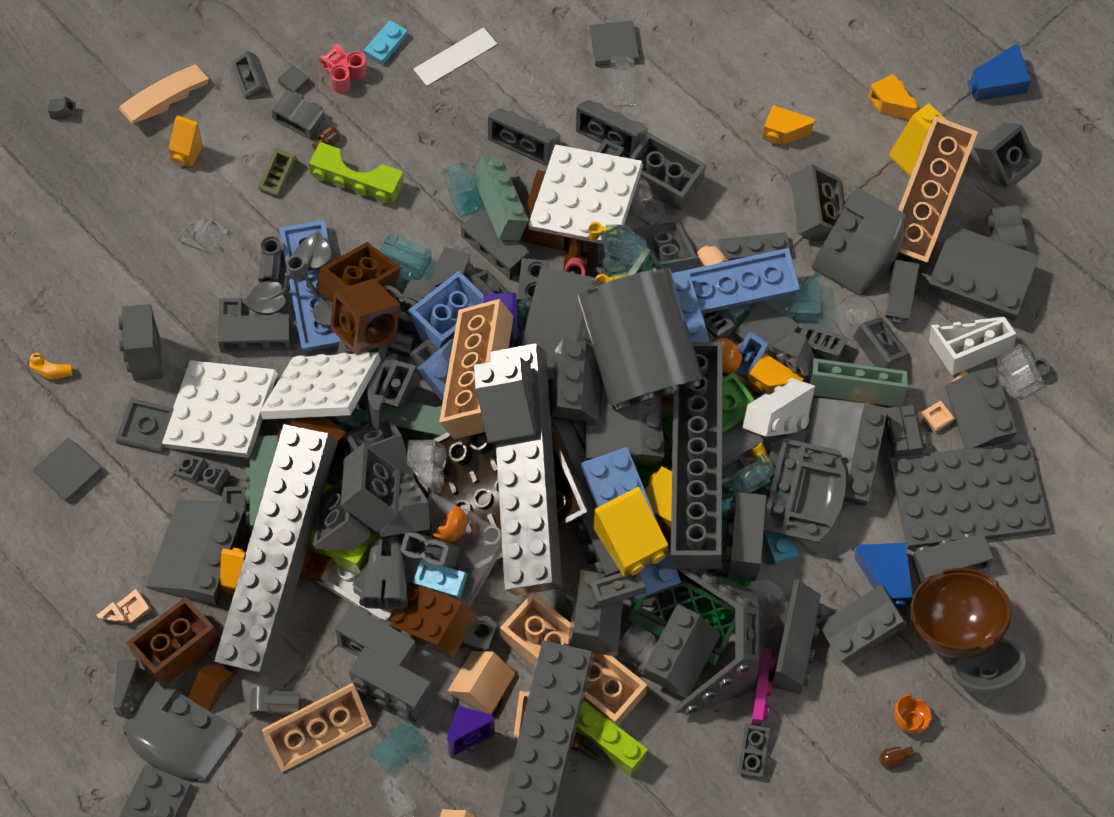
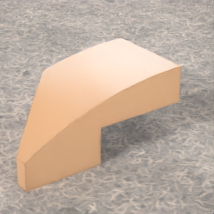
[97,589,152,624]

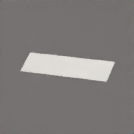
[413,27,497,86]

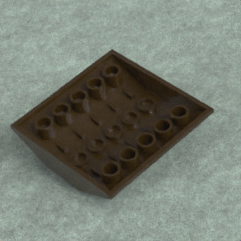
[408,418,589,577]

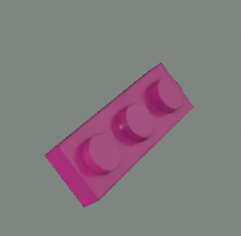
[751,648,776,726]

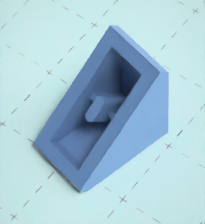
[735,331,770,381]

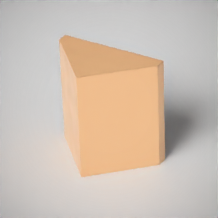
[447,651,515,715]

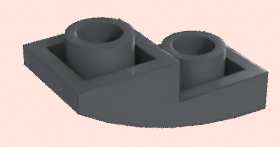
[174,454,230,493]
[737,724,770,778]

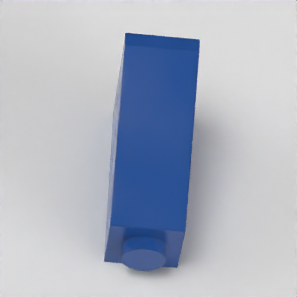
[968,44,1031,101]
[854,542,913,609]

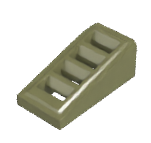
[257,148,298,197]

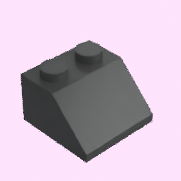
[974,122,1039,187]

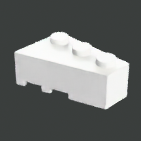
[929,317,1016,375]
[743,378,815,437]

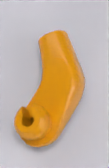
[29,353,73,380]

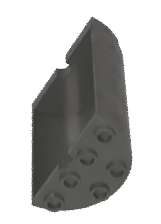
[578,268,703,410]

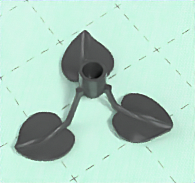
[243,230,333,326]

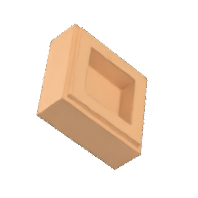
[921,401,955,433]

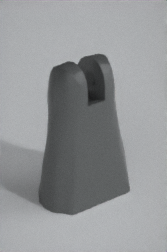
[359,539,408,609]

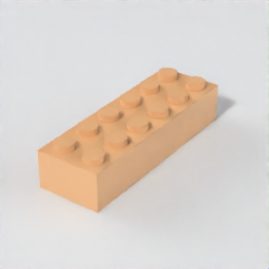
[898,116,978,262]
[439,299,514,439]
[500,593,647,726]

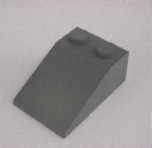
[635,221,698,273]
[474,356,536,444]

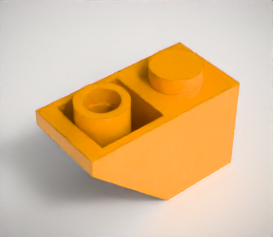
[868,74,918,120]
[220,548,246,596]

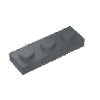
[718,232,790,261]

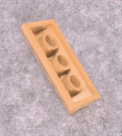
[261,683,372,772]

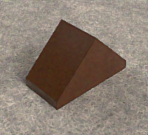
[188,660,237,711]

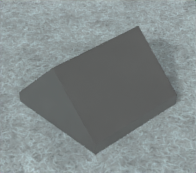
[852,317,909,368]

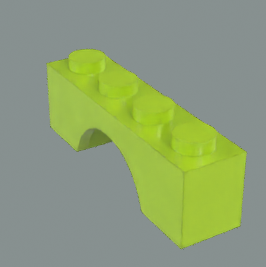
[309,142,404,204]
[576,700,648,777]

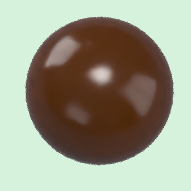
[911,568,1012,659]

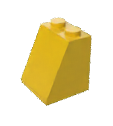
[888,103,946,177]
[645,466,672,540]
[594,486,668,577]

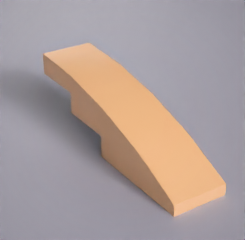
[119,64,209,124]

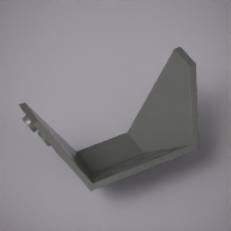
[675,569,759,715]

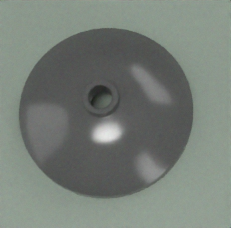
[950,638,1026,693]

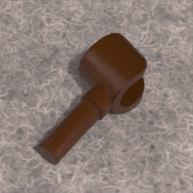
[572,733,599,761]

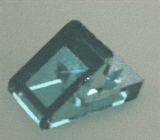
[371,722,426,773]

